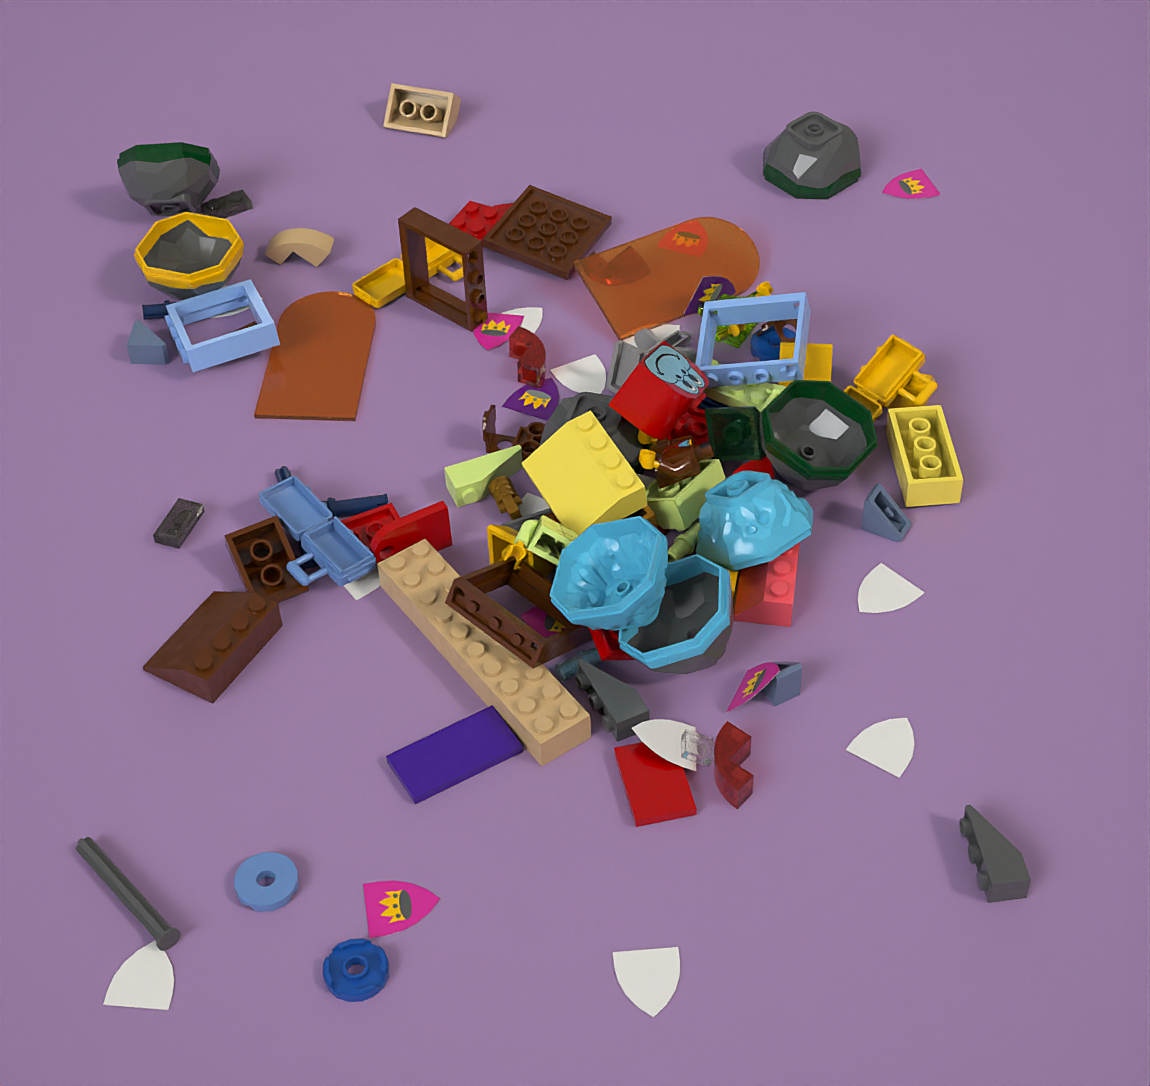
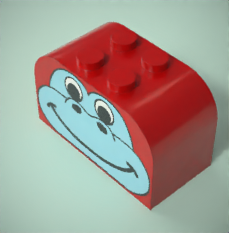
[608,340,709,440]

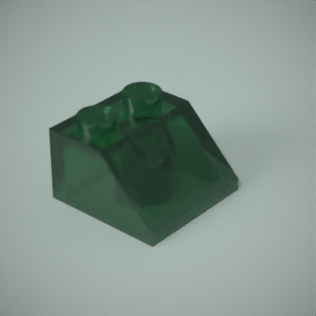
[704,406,766,461]

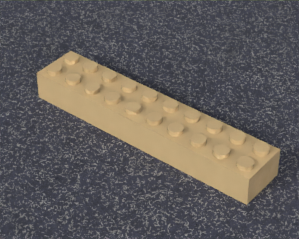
[377,539,591,766]

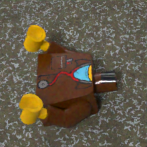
[638,430,714,489]

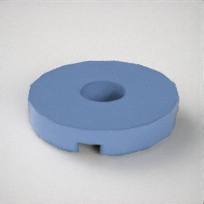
[234,852,299,912]

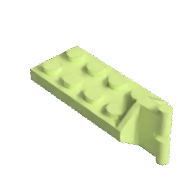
[703,359,786,418]

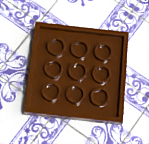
[483,185,612,280]

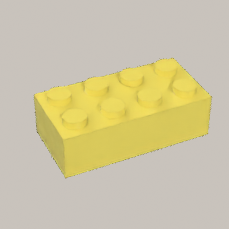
[885,405,963,507]

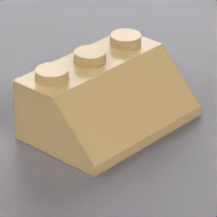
[383,83,461,138]

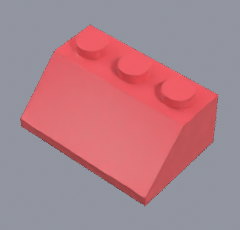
[733,542,800,627]

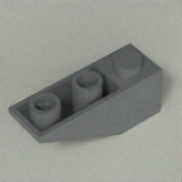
[575,659,650,742]
[959,805,1031,903]

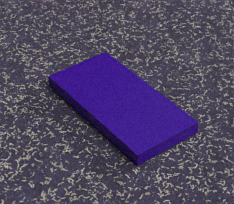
[386,705,523,804]

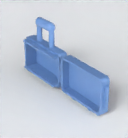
[259,476,376,586]

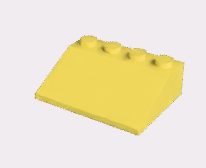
[521,410,648,536]

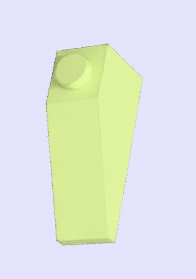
[444,445,522,508]

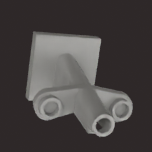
[606,328,697,393]

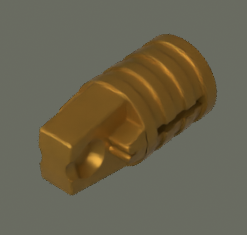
[488,476,523,520]

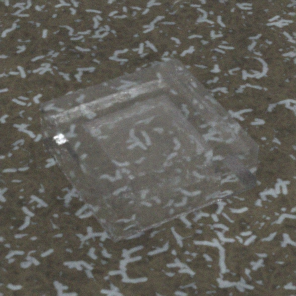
[681,729,714,767]

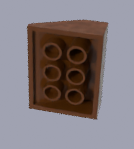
[143,591,283,703]

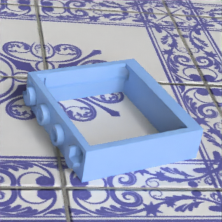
[164,279,280,372]
[695,292,811,388]

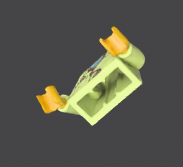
[504,515,578,567]

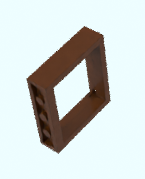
[398,207,488,332]
[445,556,593,669]

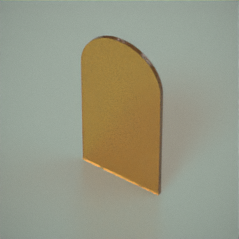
[573,217,760,340]
[254,291,376,421]

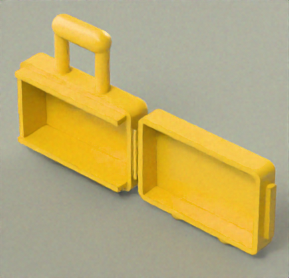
[352,237,463,308]
[844,334,938,423]

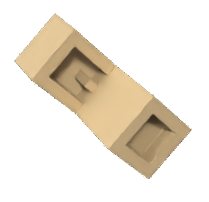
[265,228,334,267]

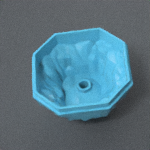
[696,471,814,571]
[550,516,668,630]

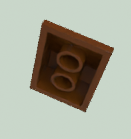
[224,515,309,603]

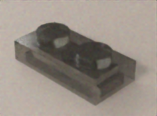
[200,190,253,219]
[153,498,205,549]

